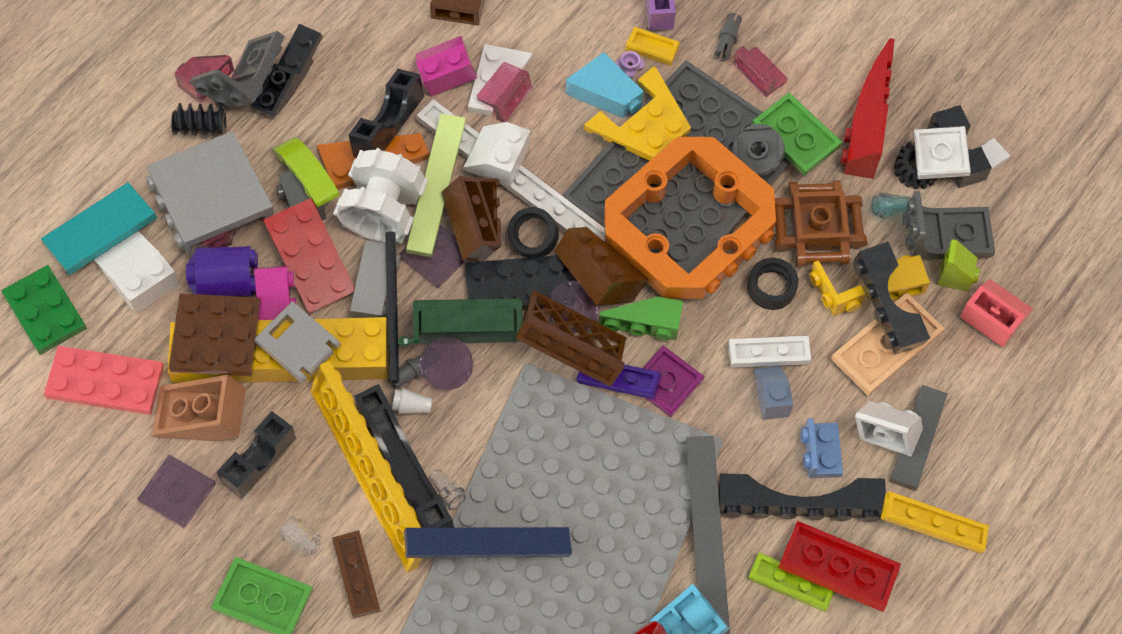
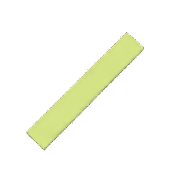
[406,113,466,258]

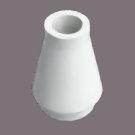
[392,388,432,414]

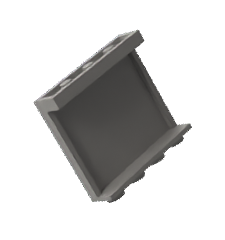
[146,131,274,257]

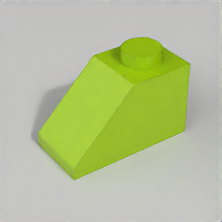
[938,239,980,292]

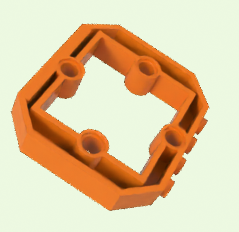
[604,137,776,299]

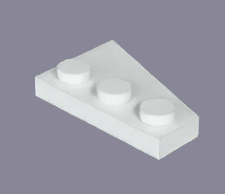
[468,44,533,116]

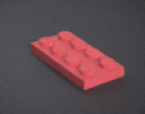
[44,346,164,415]

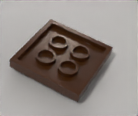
[169,293,262,376]

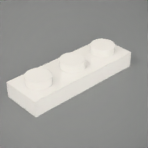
[728,336,811,368]

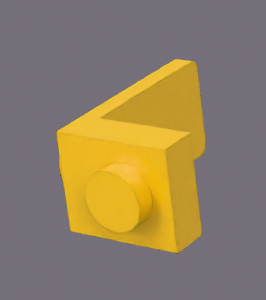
[809,261,865,316]

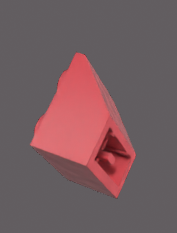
[960,279,1033,348]

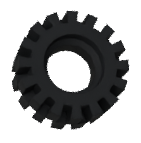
[894,141,938,190]

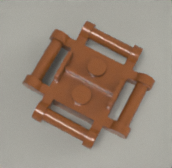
[774,180,868,266]

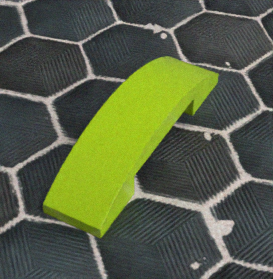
[272,137,340,208]

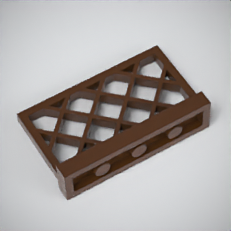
[515,290,626,387]

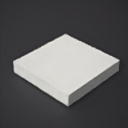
[913,126,971,179]

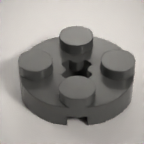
[733,124,785,176]

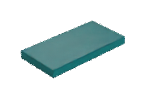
[41,182,157,275]

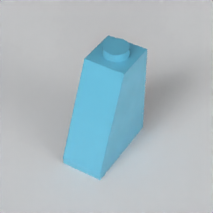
[566,52,644,118]

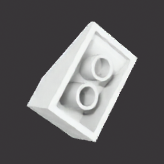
[93,231,179,314]

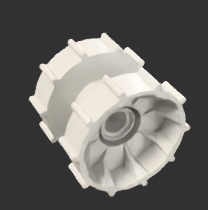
[333,148,428,244]

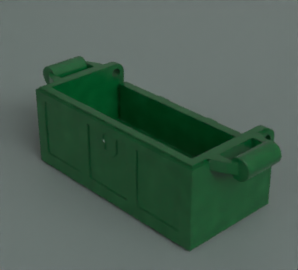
[398,298,522,347]

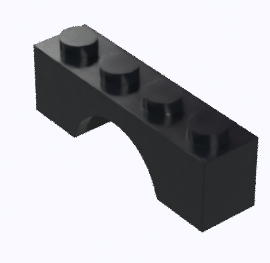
[348,68,424,158]
[853,241,930,355]

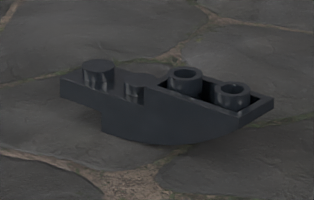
[251,24,323,118]

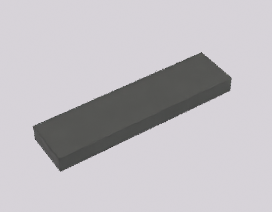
[890,385,948,491]

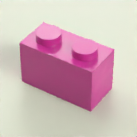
[254,265,297,320]

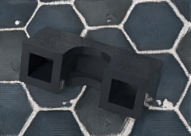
[928,105,992,188]
[217,411,296,499]

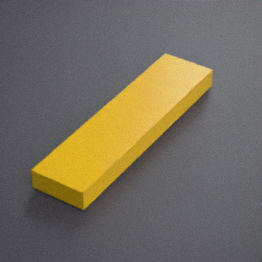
[881,491,989,553]

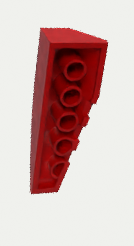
[840,38,895,179]

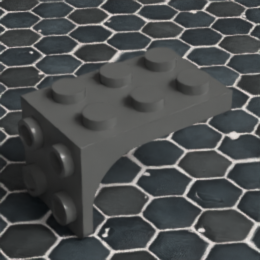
[190,31,285,110]
[902,191,995,259]

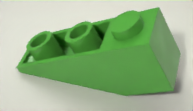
[599,296,683,341]

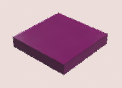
[643,345,705,417]

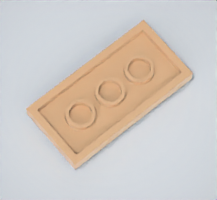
[831,293,945,396]

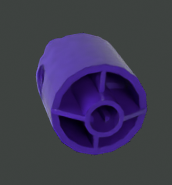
[186,246,258,297]

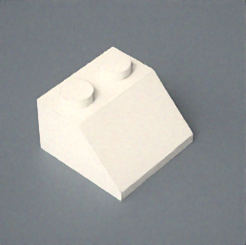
[463,122,530,187]
[855,401,923,457]

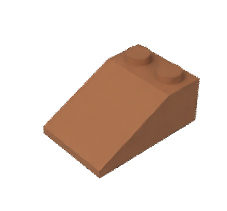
[152,375,246,441]

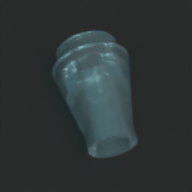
[871,192,911,218]

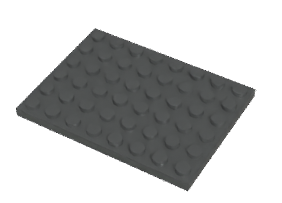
[562,60,791,274]

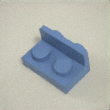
[801,418,843,478]

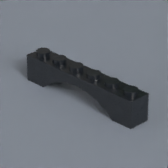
[354,384,454,528]
[718,473,886,522]

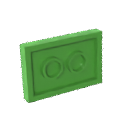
[752,92,842,176]
[211,557,313,634]

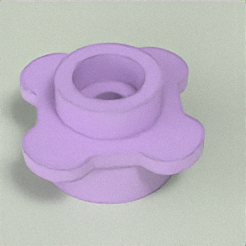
[615,51,645,78]

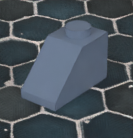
[754,366,793,420]

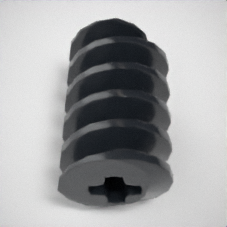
[171,103,227,137]

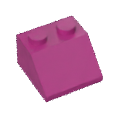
[416,35,477,96]

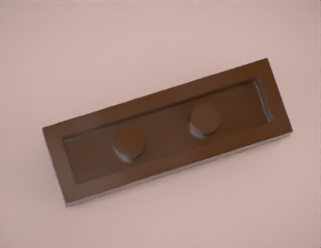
[332,530,380,619]

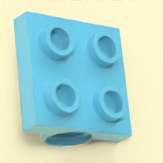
[650,584,730,634]

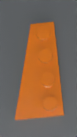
[316,133,430,190]

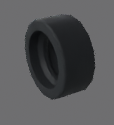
[507,207,559,258]
[747,257,799,310]

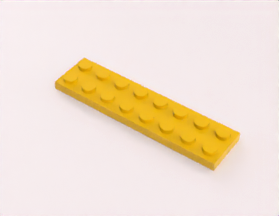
[310,361,423,573]

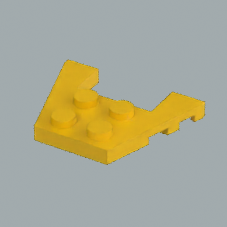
[584,66,691,161]

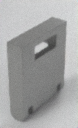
[255,301,341,384]

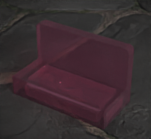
[733,46,788,97]
[477,62,533,122]

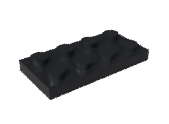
[465,255,574,310]

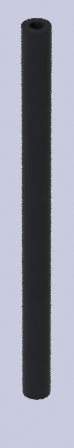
[385,231,399,384]

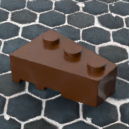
[442,176,501,261]
[554,227,648,306]

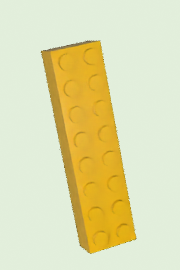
[168,317,388,384]

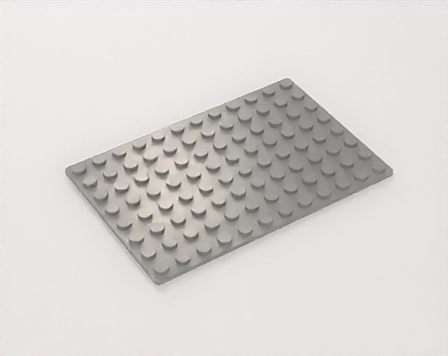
[401,364,723,634]

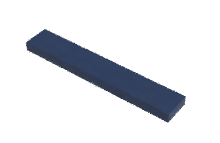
[404,527,572,558]

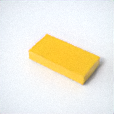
[625,26,680,66]

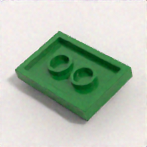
[1,265,87,355]

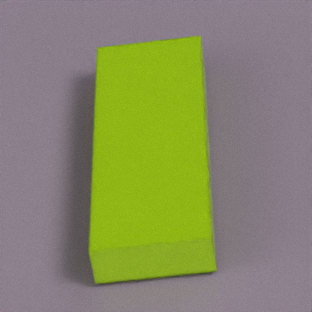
[748,552,834,613]

